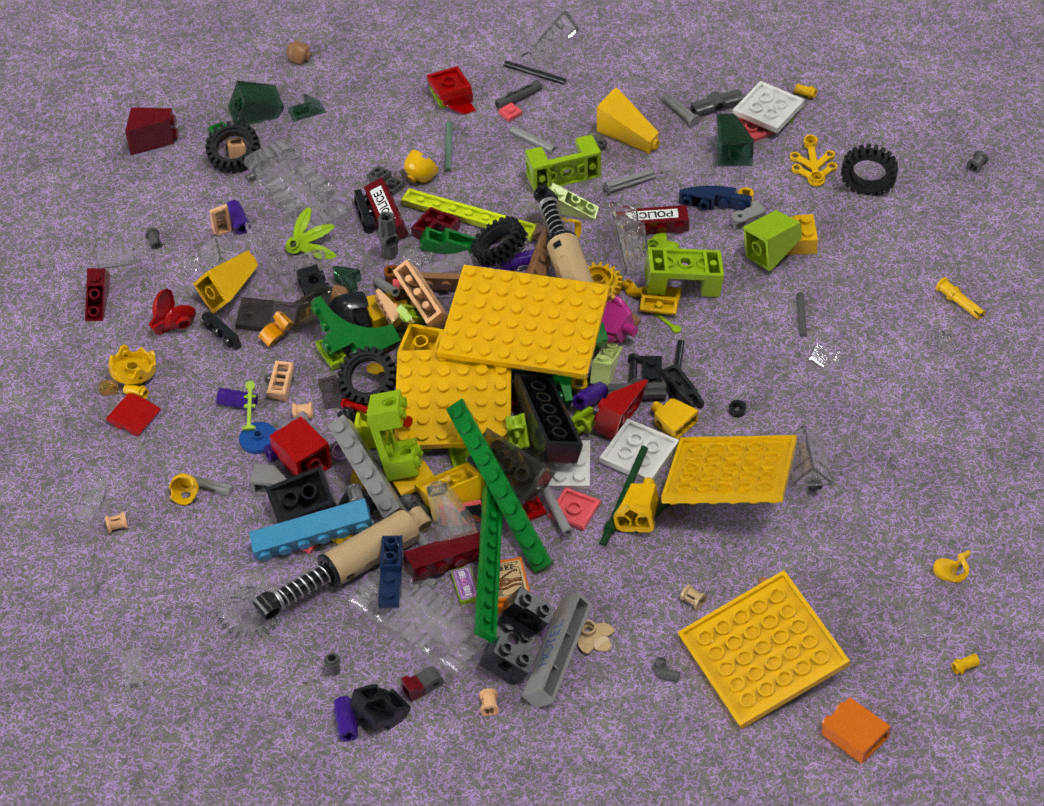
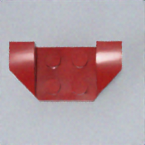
[426,66,477,114]

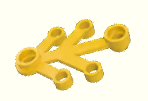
[790,135,837,187]

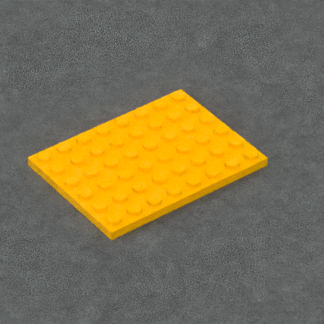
[437,265,610,379]

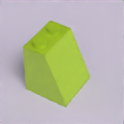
[743,210,802,271]

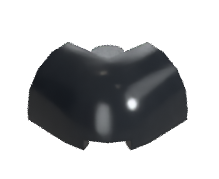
[329,291,370,327]
[351,684,411,731]

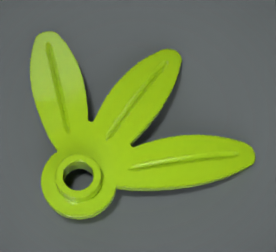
[285,207,337,259]

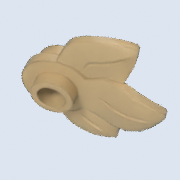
[578,620,615,655]

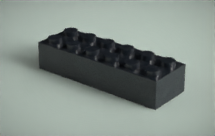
[511,373,583,464]

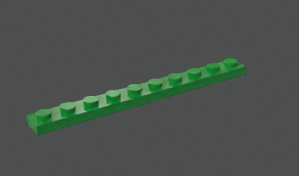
[446,398,554,574]
[474,484,503,643]

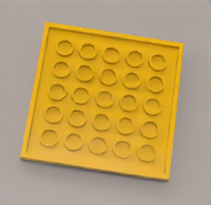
[394,349,512,449]
[661,435,797,505]
[677,570,851,729]

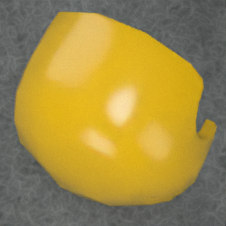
[169,473,199,505]

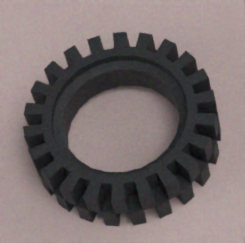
[205,121,261,173]
[841,144,898,196]
[471,216,527,267]
[337,346,397,406]

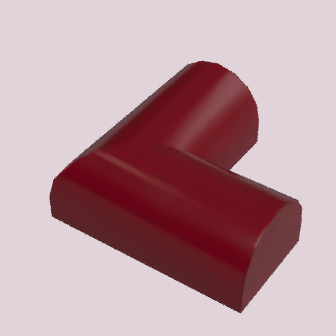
[411,207,461,240]

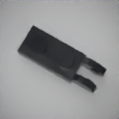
[354,189,375,234]
[202,311,242,350]
[659,364,705,408]

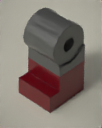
[401,666,444,702]

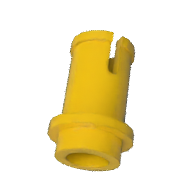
[794,83,817,99]
[123,384,149,399]
[951,653,980,675]

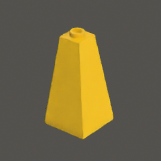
[597,87,660,154]
[193,250,258,314]

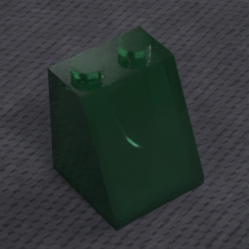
[228,81,284,126]
[716,113,754,167]

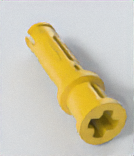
[935,277,986,320]

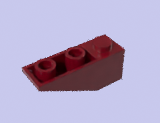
[85,268,110,321]

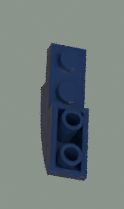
[679,186,752,211]
[378,535,403,608]

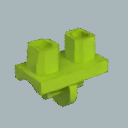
[571,406,595,434]
[505,413,530,451]

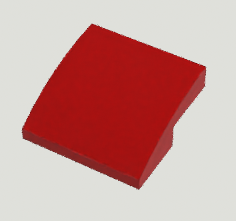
[106,393,161,437]

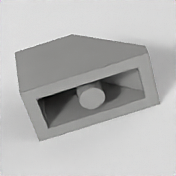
[250,464,286,494]

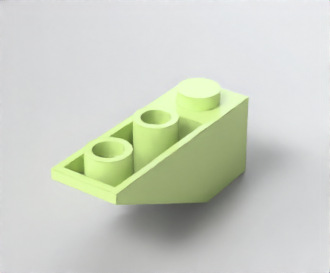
[549,183,599,219]
[590,343,623,386]

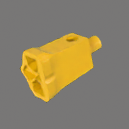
[613,477,659,532]

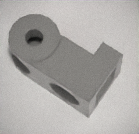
[732,200,766,230]

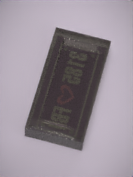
[318,375,343,410]

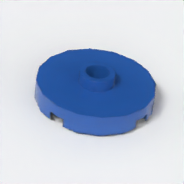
[239,422,276,454]

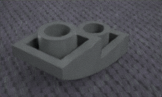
[366,165,405,196]

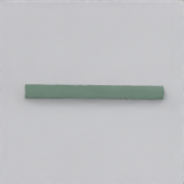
[444,121,453,172]

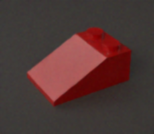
[593,379,648,440]

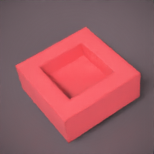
[498,102,522,122]

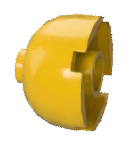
[404,150,439,183]

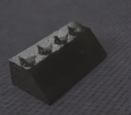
[466,427,556,501]

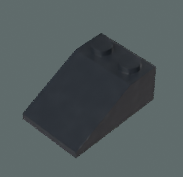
[265,466,337,523]

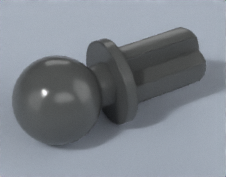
[400,493,430,515]

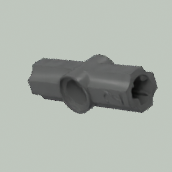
[690,89,743,115]
[377,211,400,260]
[608,378,666,402]

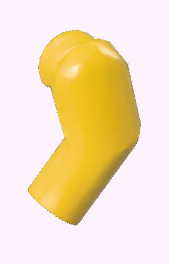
[623,279,646,297]

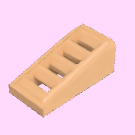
[226,137,246,159]
[210,204,232,236]
[375,289,403,328]
[267,360,294,401]

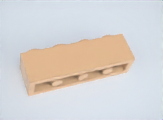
[393,259,448,329]

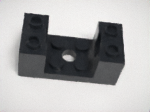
[478,587,555,685]

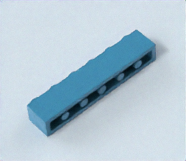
[249,498,373,561]

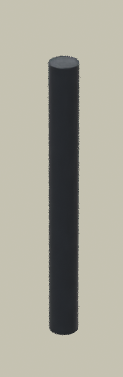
[504,60,567,85]
[669,340,685,399]

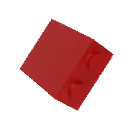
[269,416,332,477]

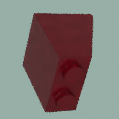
[125,107,179,155]

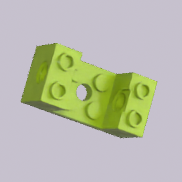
[525,134,601,191]
[644,247,724,297]
[366,389,423,481]

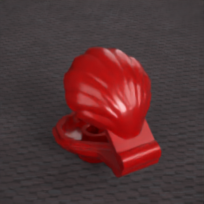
[149,288,196,335]

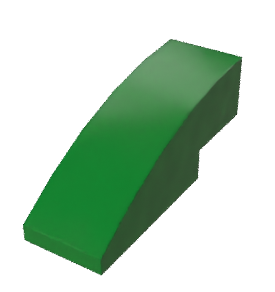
[420,227,475,254]

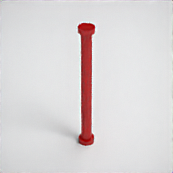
[340,398,413,428]

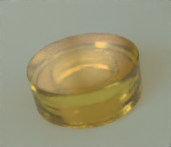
[99,380,118,395]

